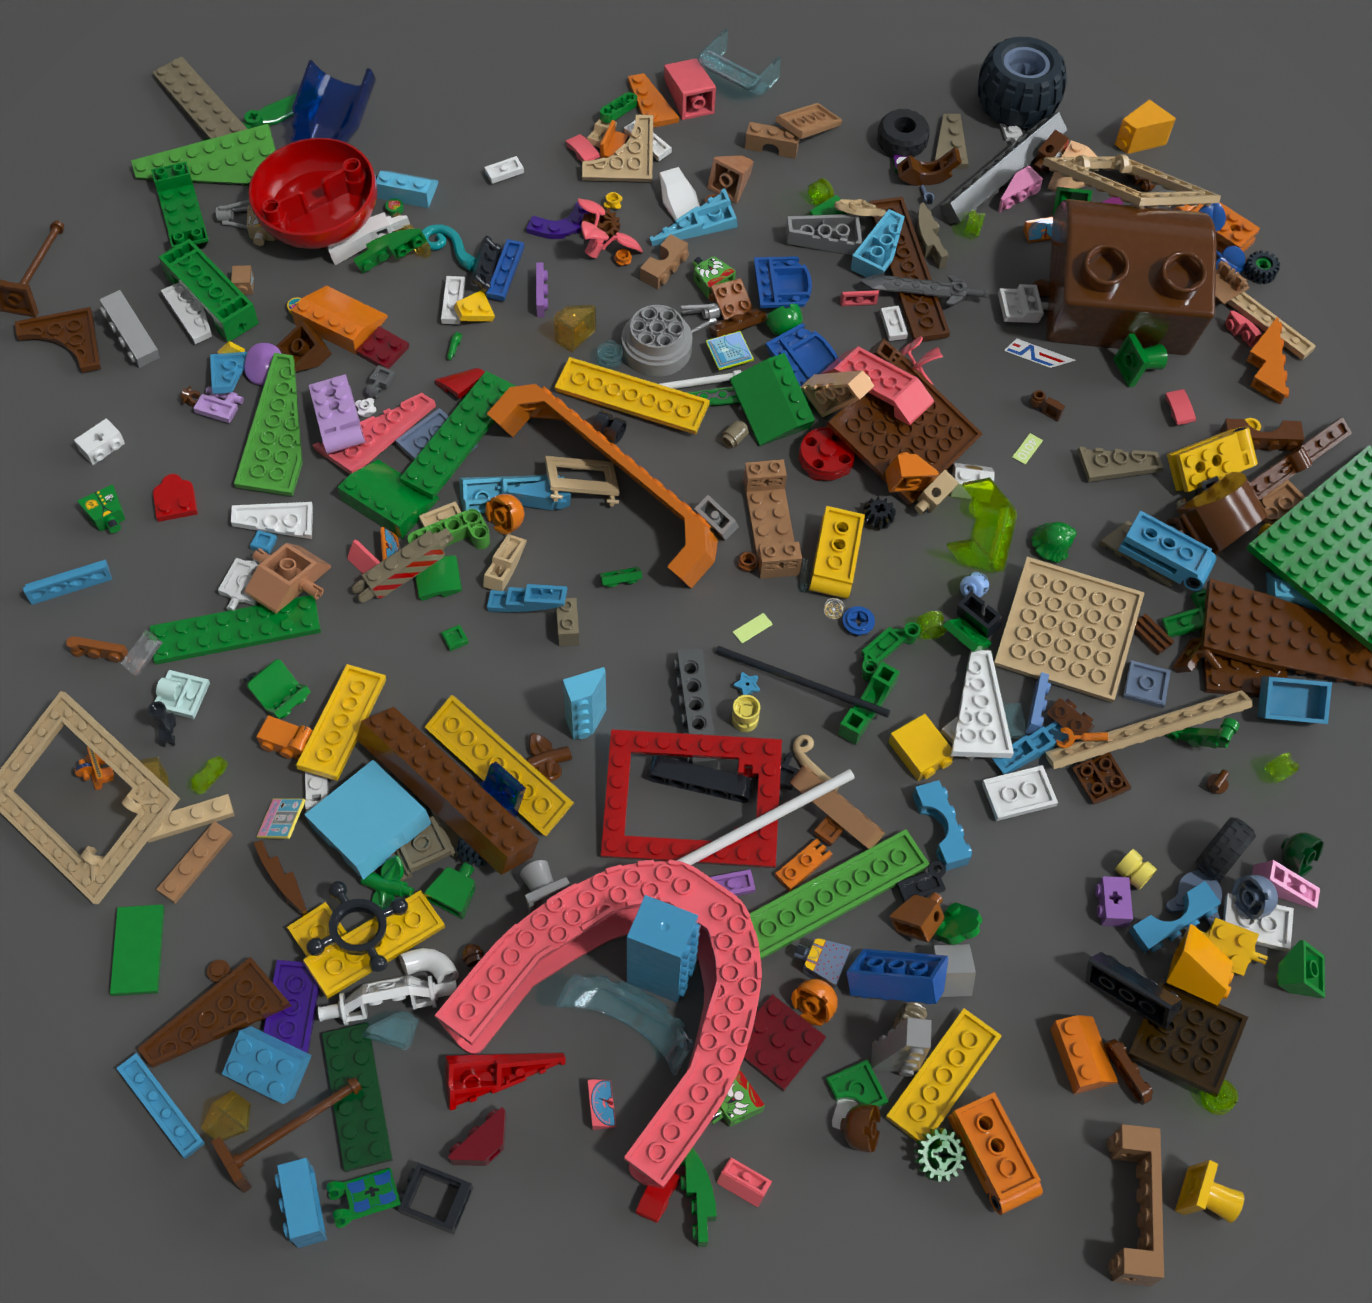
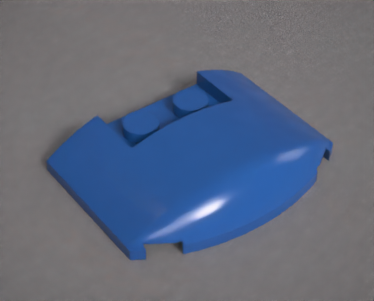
[754,256,812,308]
[765,323,838,403]

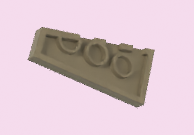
[935,114,968,169]

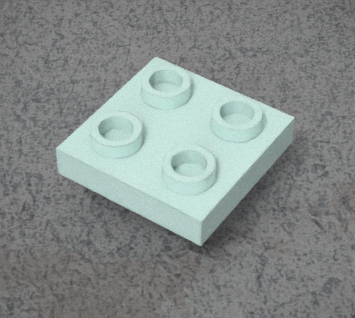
[155,670,210,719]

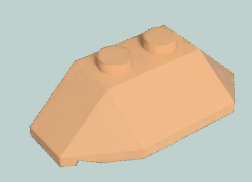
[1047,140,1098,192]

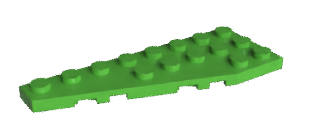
[131,124,276,185]
[234,353,303,496]

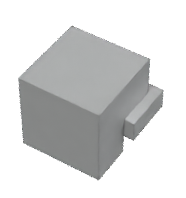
[933,944,976,997]

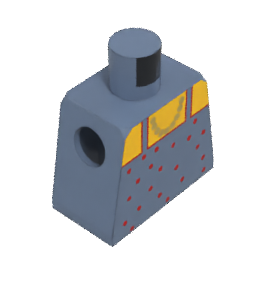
[794,938,851,990]

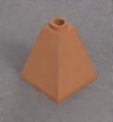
[707,155,754,203]

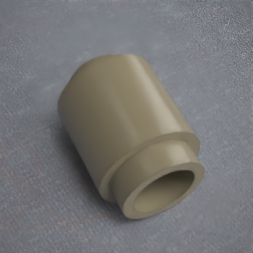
[721,421,749,449]

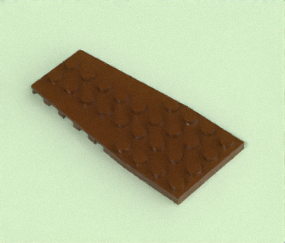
[1201,578,1372,687]

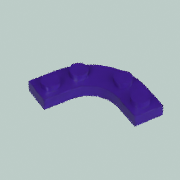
[526,202,588,239]

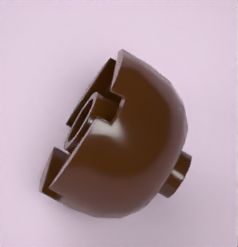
[840,1104,880,1153]

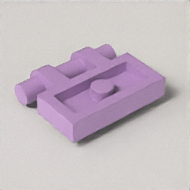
[193,386,244,424]

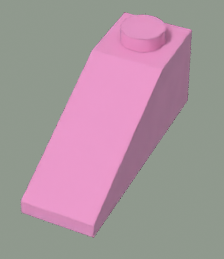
[1252,860,1320,909]

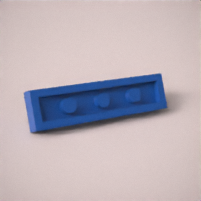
[486,239,525,301]

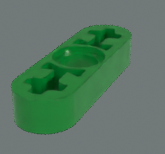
[600,92,637,123]

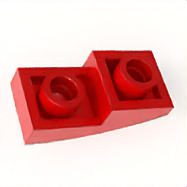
[636,1173,680,1223]

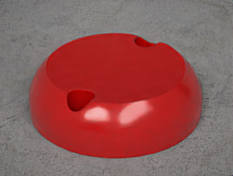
[249,138,378,249]

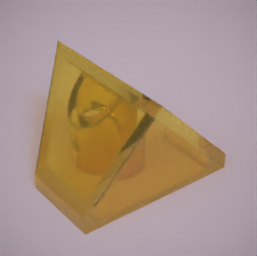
[201,1090,251,1141]

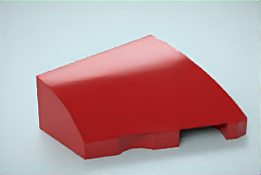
[435,368,485,399]

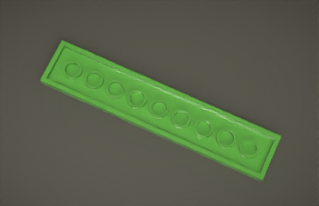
[750,829,930,960]

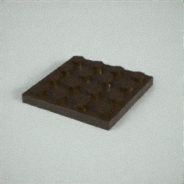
[1128,978,1248,1098]

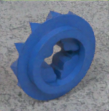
[842,606,875,636]

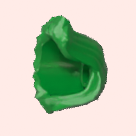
[1031,522,1077,563]

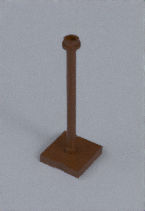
[0,220,64,317]
[211,1077,362,1193]

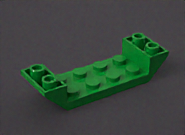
[151,162,209,248]

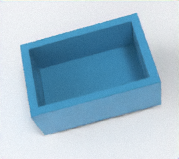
[1257,676,1332,724]
[222,1026,312,1104]
[275,1158,327,1248]

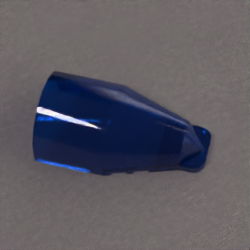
[291,60,376,143]

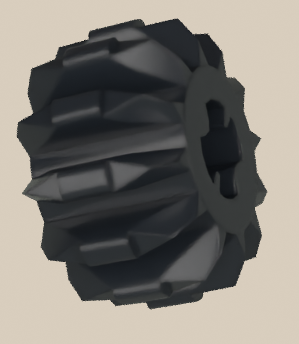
[862,496,896,531]

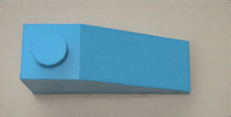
[507,476,571,510]

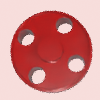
[799,427,855,481]

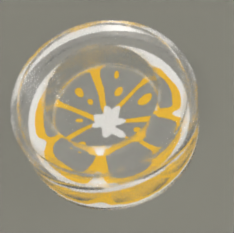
[824,598,844,619]

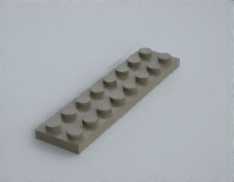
[152,56,247,139]

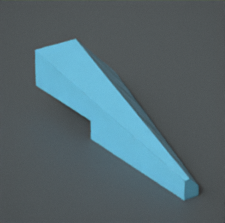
[650,189,738,246]
[459,475,560,513]

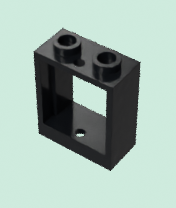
[398,1162,474,1235]

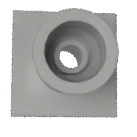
[520,860,570,914]

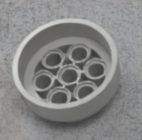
[622,305,692,377]

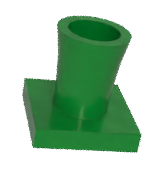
[1113,333,1168,387]

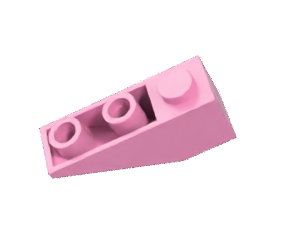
[998,166,1043,213]

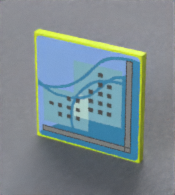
[706,331,754,370]

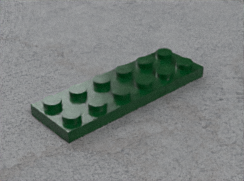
[322,1023,393,1172]

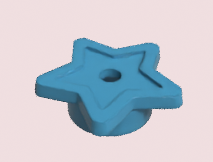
[733,672,760,695]

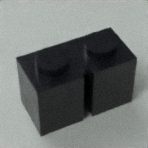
[957,591,1002,639]

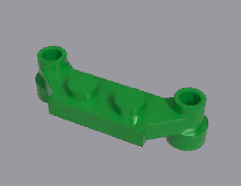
[861,622,921,681]
[1166,717,1240,749]

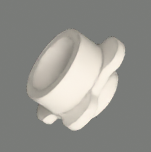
[355,398,376,417]

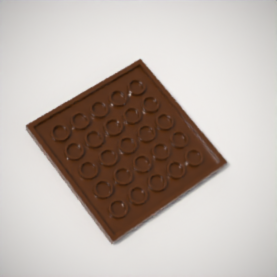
[827,355,983,506]

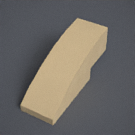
[483,534,527,591]

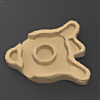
[834,199,886,217]

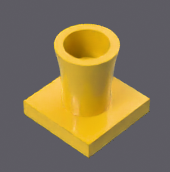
[1175,1160,1244,1223]

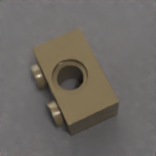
[557,598,579,647]

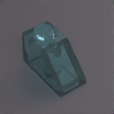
[362,1011,419,1050]

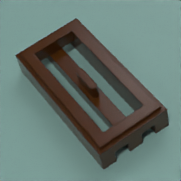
[1134,613,1174,655]

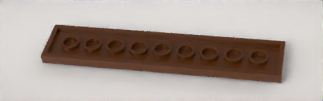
[869,196,950,341]

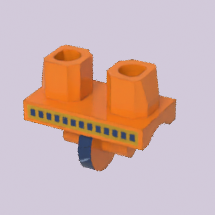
[74,747,114,790]

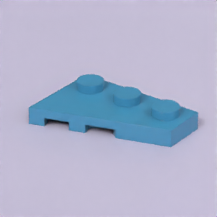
[210,352,248,394]

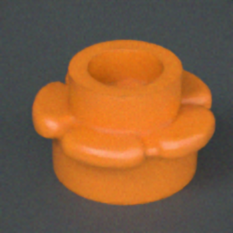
[614,249,632,266]

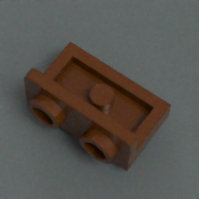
[1047,698,1095,740]

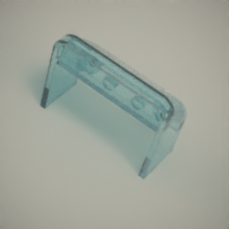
[699,28,781,95]

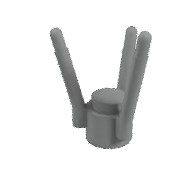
[216,200,250,229]
[680,303,720,334]

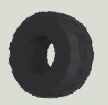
[877,109,930,157]
[1195,817,1256,881]

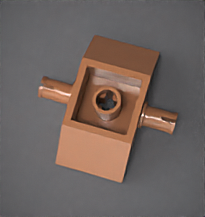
[245,543,331,613]

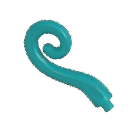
[422,224,476,271]

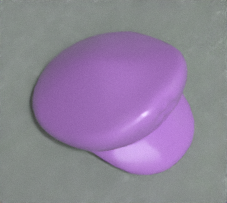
[244,343,282,386]

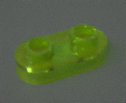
[191,756,228,795]

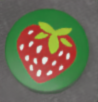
[385,198,404,216]

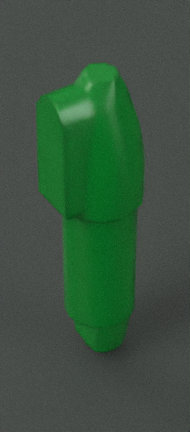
[447,332,463,360]

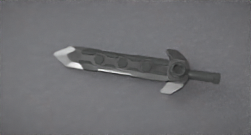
[862,275,989,305]

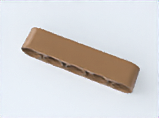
[790,765,885,849]

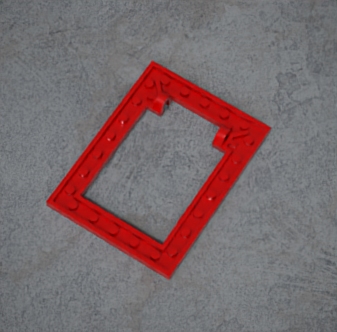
[601,729,782,868]

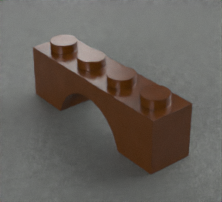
[1220,418,1305,451]

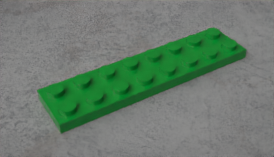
[400,371,516,499]
[150,595,321,665]

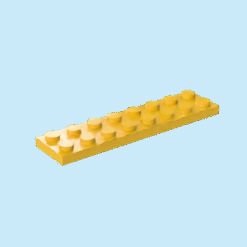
[555,357,710,435]
[425,695,574,836]

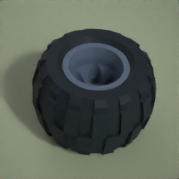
[977,36,1067,128]

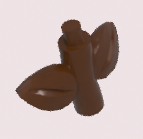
[527,733,572,781]

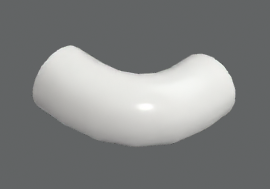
[399,948,459,984]

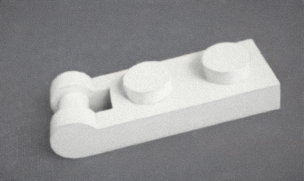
[305,772,329,812]

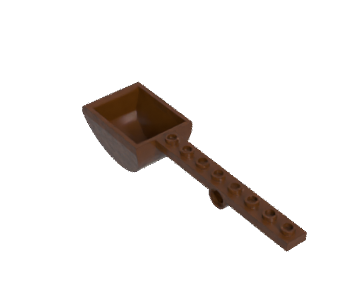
[1177,417,1352,555]

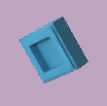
[250,530,277,554]

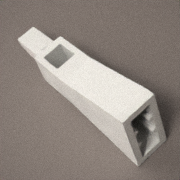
[328,212,410,265]

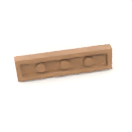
[156,821,233,904]

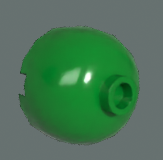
[765,304,803,337]

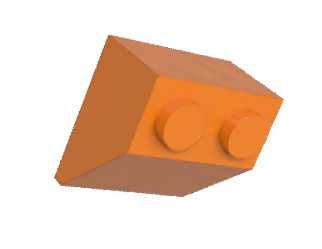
[885,452,939,492]

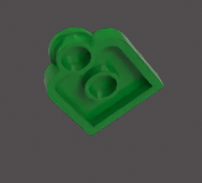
[932,902,983,945]

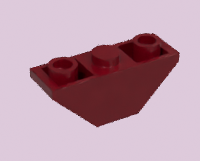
[448,1107,507,1166]

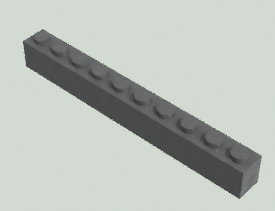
[939,112,1067,224]

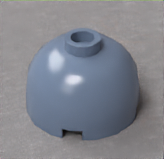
[1232,875,1278,920]

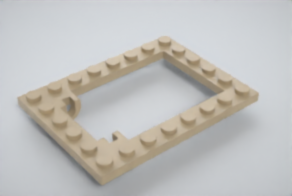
[1043,155,1221,208]
[0,691,180,904]

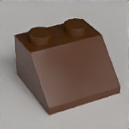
[276,321,332,372]

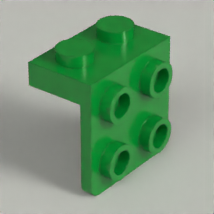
[247,659,311,719]

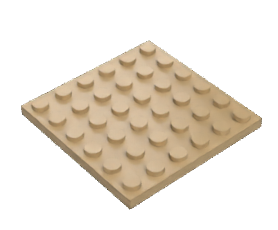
[994,557,1144,703]

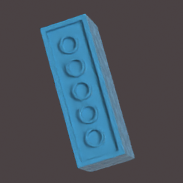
[627,895,701,1003]

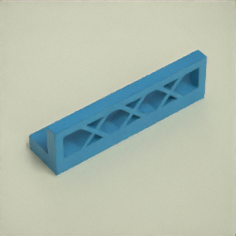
[23,559,112,605]

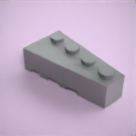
[785,214,862,255]
[99,290,160,368]

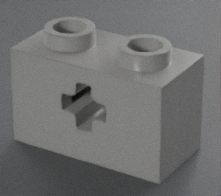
[694,495,739,541]

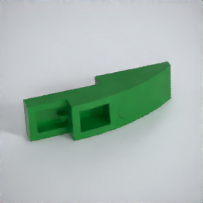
[353,229,427,273]
[680,1147,717,1247]

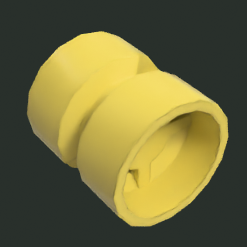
[732,695,760,732]
[1115,849,1157,890]

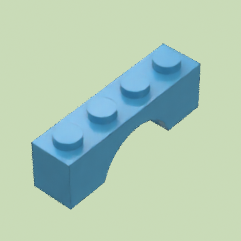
[912,780,972,871]
[1128,881,1221,954]

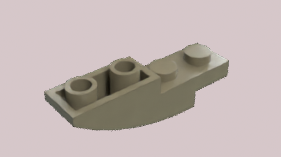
[916,202,948,269]

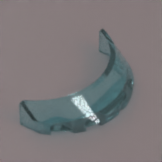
[555,974,694,1076]

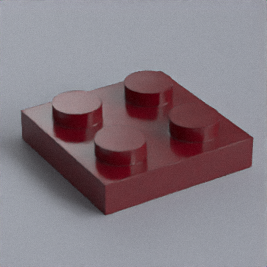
[356,326,409,369]

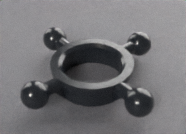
[306,881,408,973]

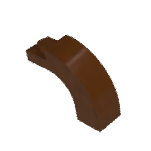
[897,147,962,186]

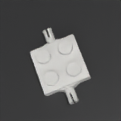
[218,558,260,611]

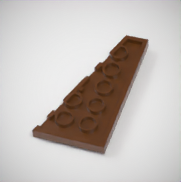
[137,957,292,1068]

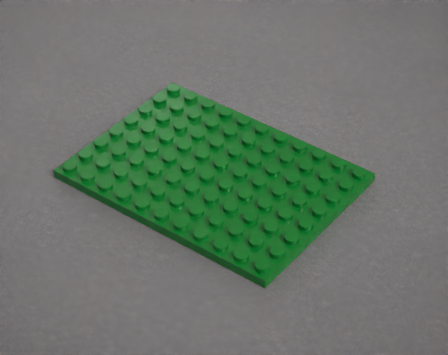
[1246,446,1372,652]

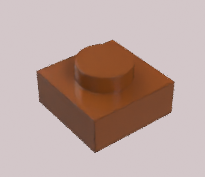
[814,815,844,846]

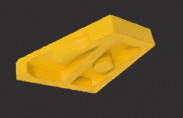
[454,291,495,321]

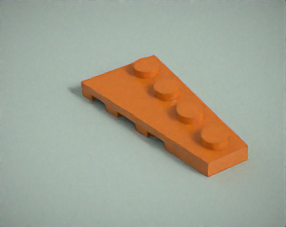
[628,73,679,128]

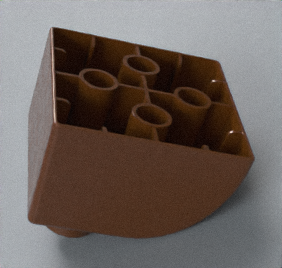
[1046,199,1217,355]

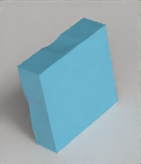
[304,760,432,880]

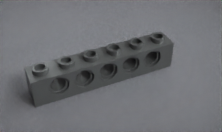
[674,648,718,769]

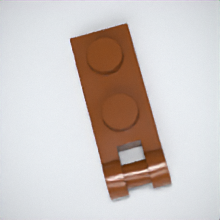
[66,636,130,662]

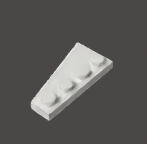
[161,282,212,344]
[231,502,313,539]

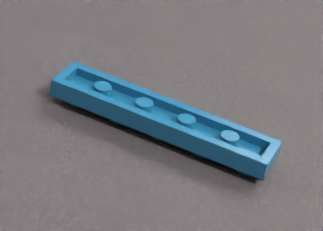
[117,1053,205,1159]

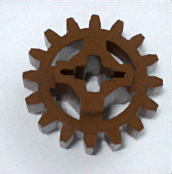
[582,206,621,242]

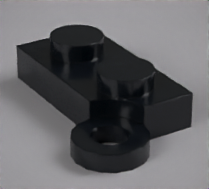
[896,861,946,903]

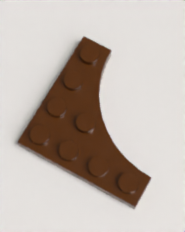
[15,307,101,373]

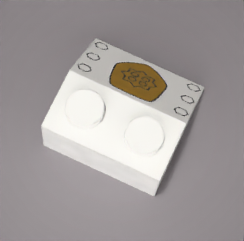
[951,463,994,501]

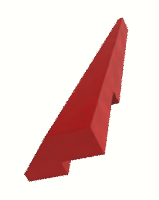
[445,1053,566,1110]

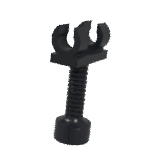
[148,701,176,747]

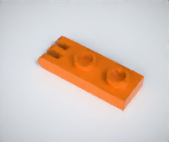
[775,838,833,892]

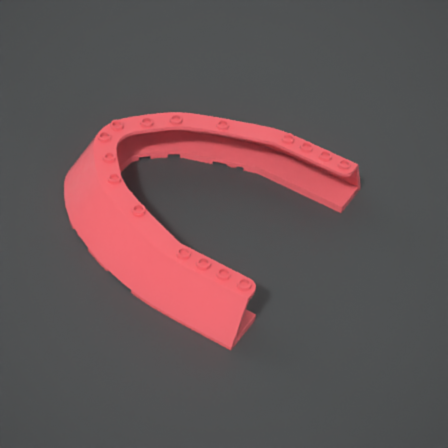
[435,860,762,1188]

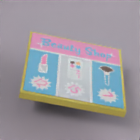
[256,799,306,839]

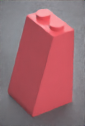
[664,58,716,120]

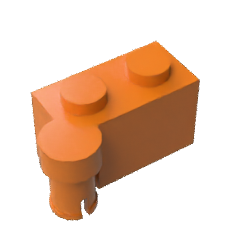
[257,715,313,760]

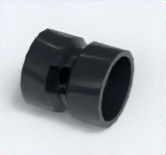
[592,410,627,444]

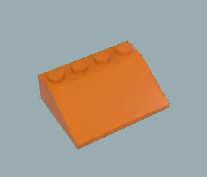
[291,286,388,355]

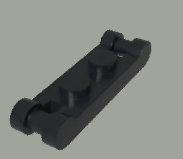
[470,235,502,292]

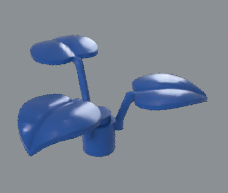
[1198,203,1245,274]

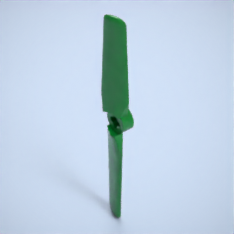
[200,84,327,142]

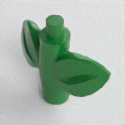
[361,855,414,910]

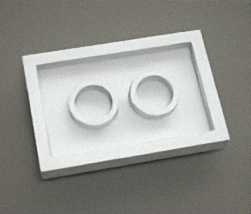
[982,765,1058,821]
[1223,893,1294,952]

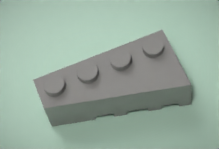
[871,1018,932,1077]

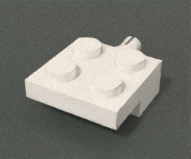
[998,284,1048,323]

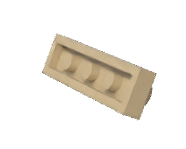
[148,794,235,843]

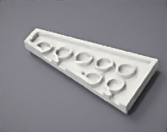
[951,650,1014,758]

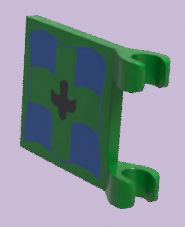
[326,1168,401,1228]

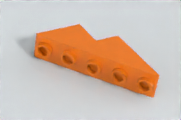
[1246,317,1289,404]

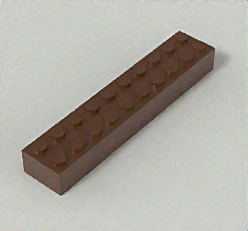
[357,706,539,875]

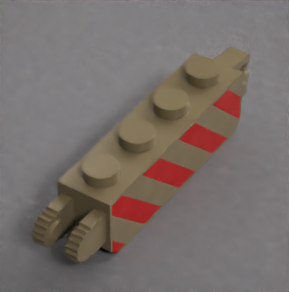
[352,528,454,602]

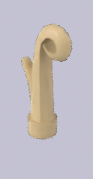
[793,734,839,791]

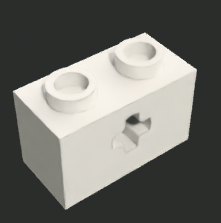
[74,418,125,465]

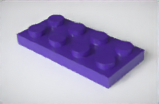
[263,960,320,1053]

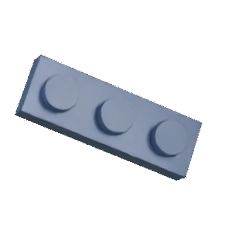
[1025,672,1051,735]

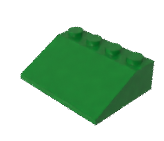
[729,353,815,447]
[338,459,439,539]

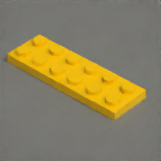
[296,664,386,781]
[303,890,445,999]
[886,1008,1002,1142]

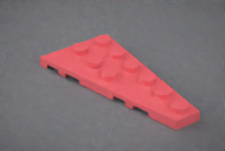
[313,393,436,474]

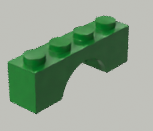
[838,662,900,745]

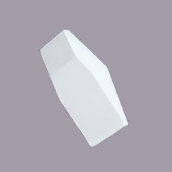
[659,167,700,220]

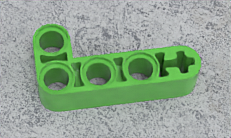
[408,509,490,550]

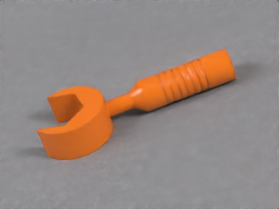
[1056,727,1108,748]

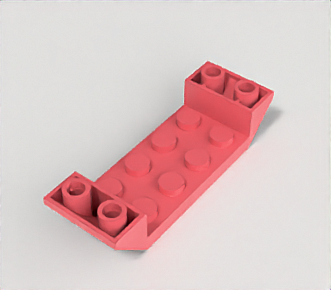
[821,346,934,425]

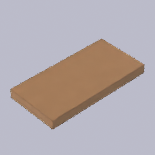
[775,103,843,139]

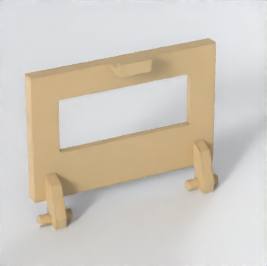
[545,456,620,507]

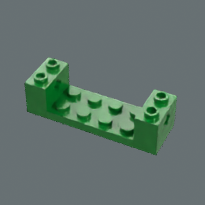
[159,238,259,342]

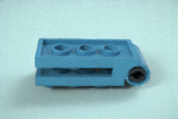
[1118,511,1217,591]

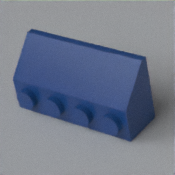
[847,949,948,1004]

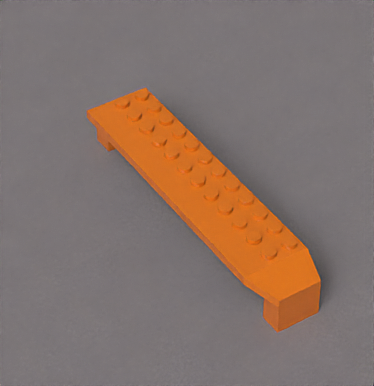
[487,384,718,589]

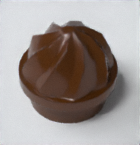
[462,944,484,967]

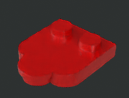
[153,474,198,522]

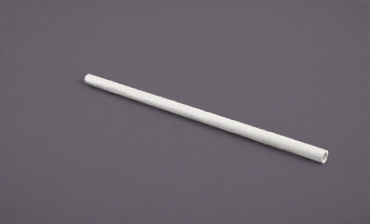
[676,769,855,865]

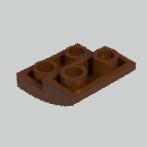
[1072,752,1131,805]

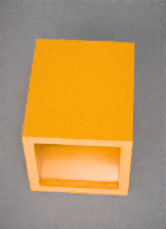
[1115,99,1176,154]
[1166,924,1234,1006]

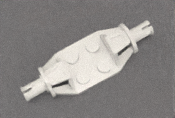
[318,975,457,1026]

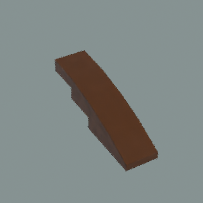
[254,840,308,917]

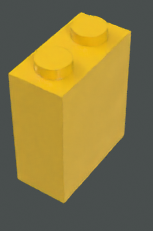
[888,714,954,781]

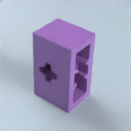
[1095,876,1133,927]

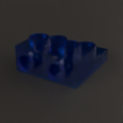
[479,762,526,818]

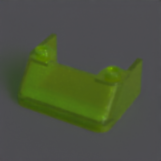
[946,477,1017,573]

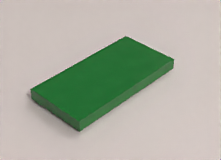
[110,905,165,996]

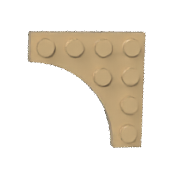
[582,115,653,182]

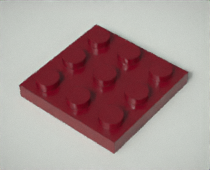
[743,994,826,1092]

